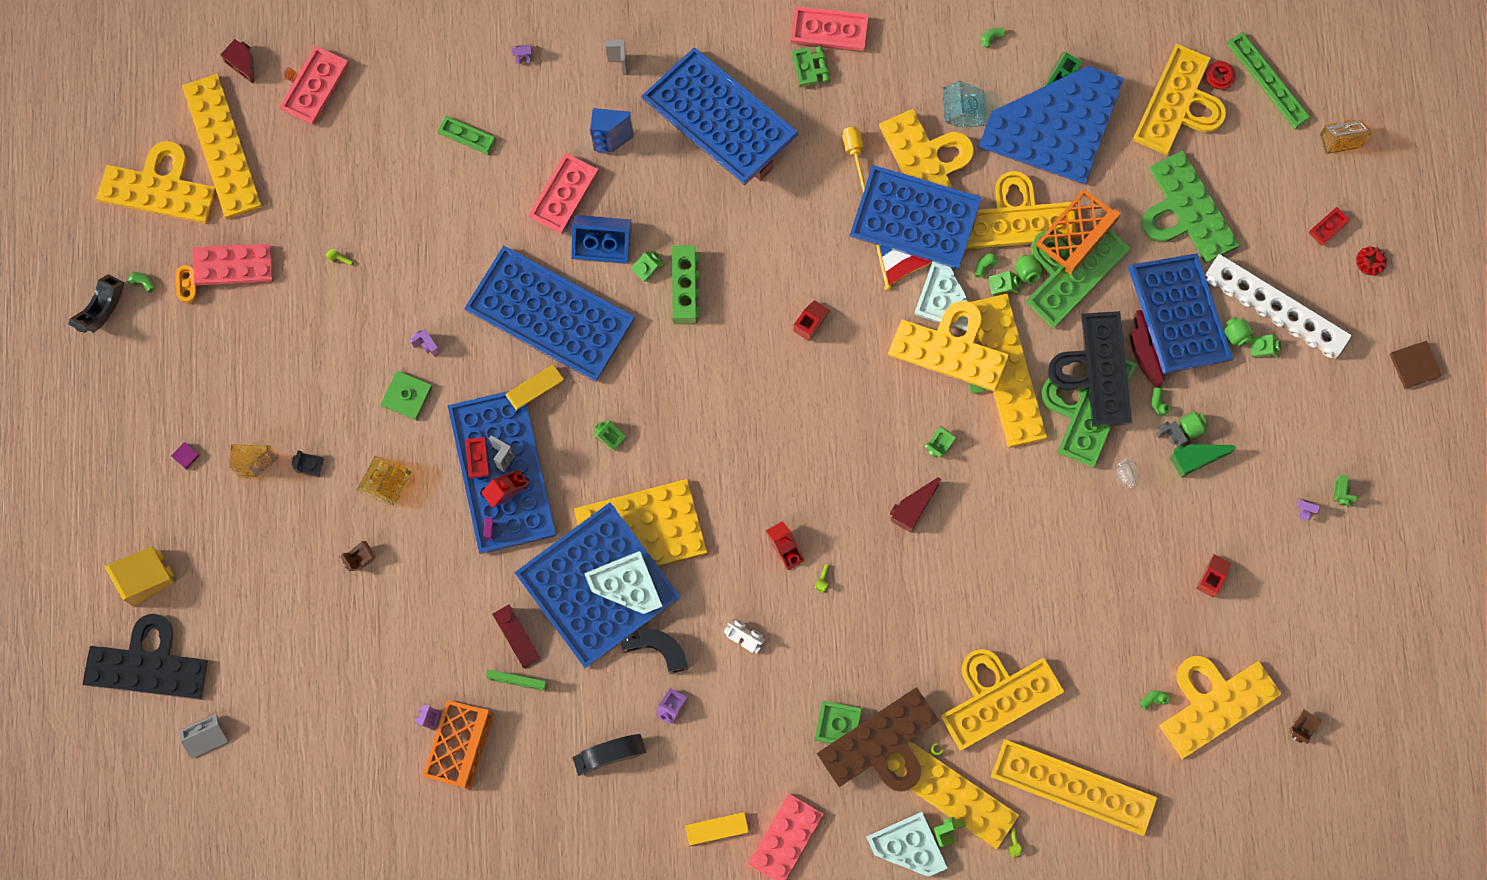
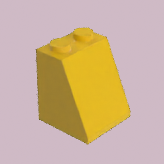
[105,546,175,607]

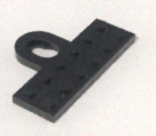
[1048,311,1132,427]
[82,614,208,700]

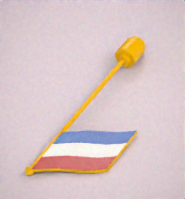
[842,127,932,290]

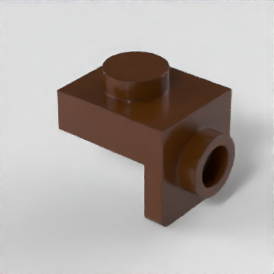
[340,541,376,571]
[1290,709,1321,744]

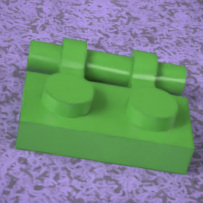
[792,46,831,87]

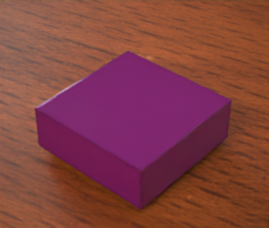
[171,442,200,470]
[483,518,495,541]

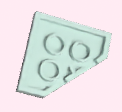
[914,262,968,332]
[584,551,662,614]
[866,812,947,877]

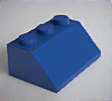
[590,108,634,154]
[571,215,632,263]

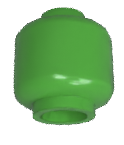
[1014,255,1043,283]
[1224,317,1254,347]
[1179,411,1209,440]

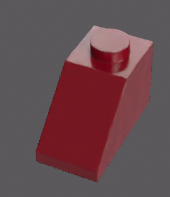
[220,39,254,83]

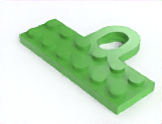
[1142,150,1240,264]
[1025,229,1131,329]
[1041,359,1137,468]

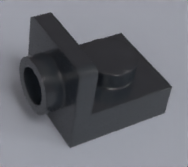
[292,450,324,477]

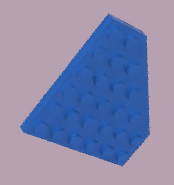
[978,66,1124,185]

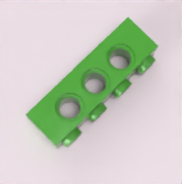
[672,245,700,324]

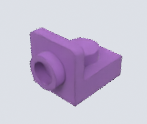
[410,329,440,357]
[656,688,687,724]

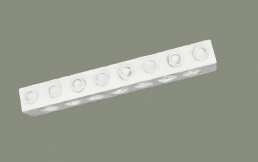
[1205,254,1352,359]

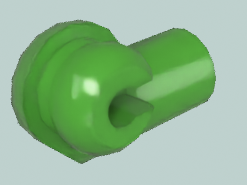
[981,28,1005,47]
[128,272,156,293]
[1139,691,1170,710]

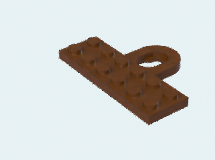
[817,687,939,792]

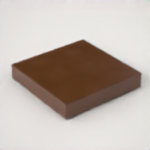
[1390,341,1442,389]

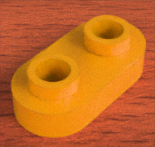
[176,265,197,304]

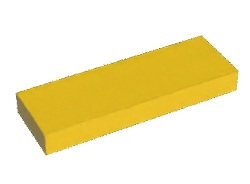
[506,364,564,411]
[685,812,749,846]

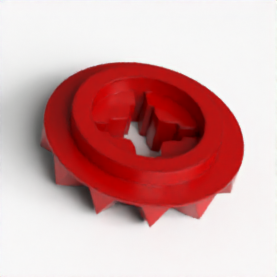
[1205,61,1236,90]
[1356,246,1388,276]

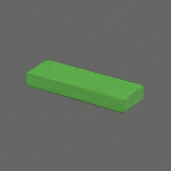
[437,116,497,155]
[486,669,548,692]

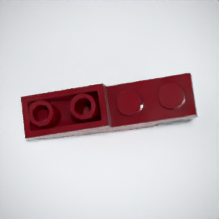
[1129,310,1165,388]

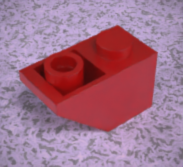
[793,300,830,341]
[481,469,530,508]
[766,521,805,570]
[1196,554,1231,598]

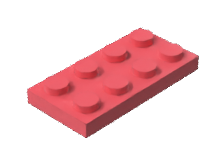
[791,6,869,51]
[279,45,349,125]
[528,153,599,234]
[193,244,272,286]
[748,794,824,880]

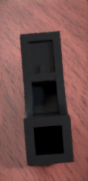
[68,274,125,333]
[621,629,688,674]
[572,734,647,776]

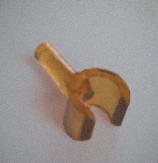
[284,67,296,83]

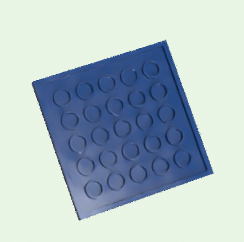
[514,502,680,668]

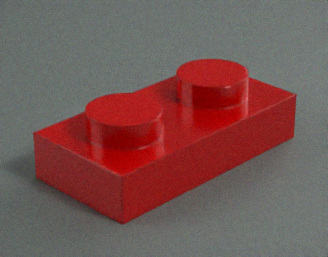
[1308,207,1350,246]
[465,437,489,479]

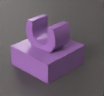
[512,44,532,64]
[1296,498,1320,521]
[414,705,441,731]

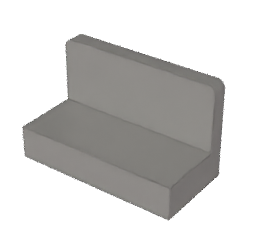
[606,39,627,75]
[489,435,515,472]
[179,714,227,758]

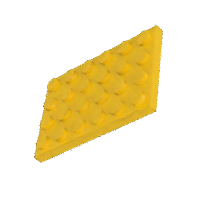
[574,479,707,567]

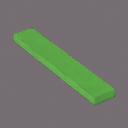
[1227,32,1311,130]

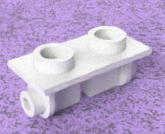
[724,619,766,653]

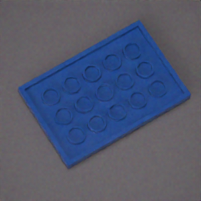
[850,165,982,270]
[1128,253,1233,374]

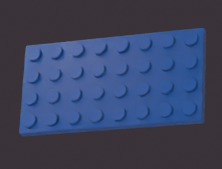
[641,47,798,185]
[464,245,635,382]
[448,391,556,554]

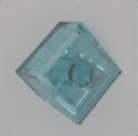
[943,81,986,127]

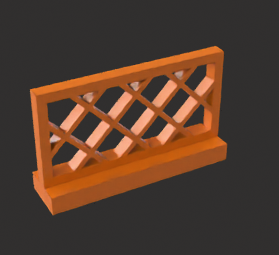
[1036,188,1121,275]
[422,700,494,791]

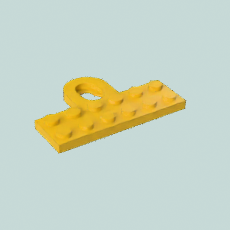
[1132,44,1226,155]
[879,109,973,188]
[96,141,216,224]
[965,171,1077,250]
[888,301,1010,392]
[940,649,1064,751]
[1159,656,1281,759]

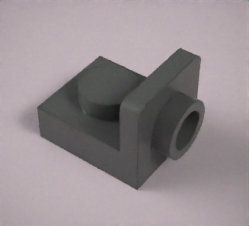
[1156,421,1188,447]

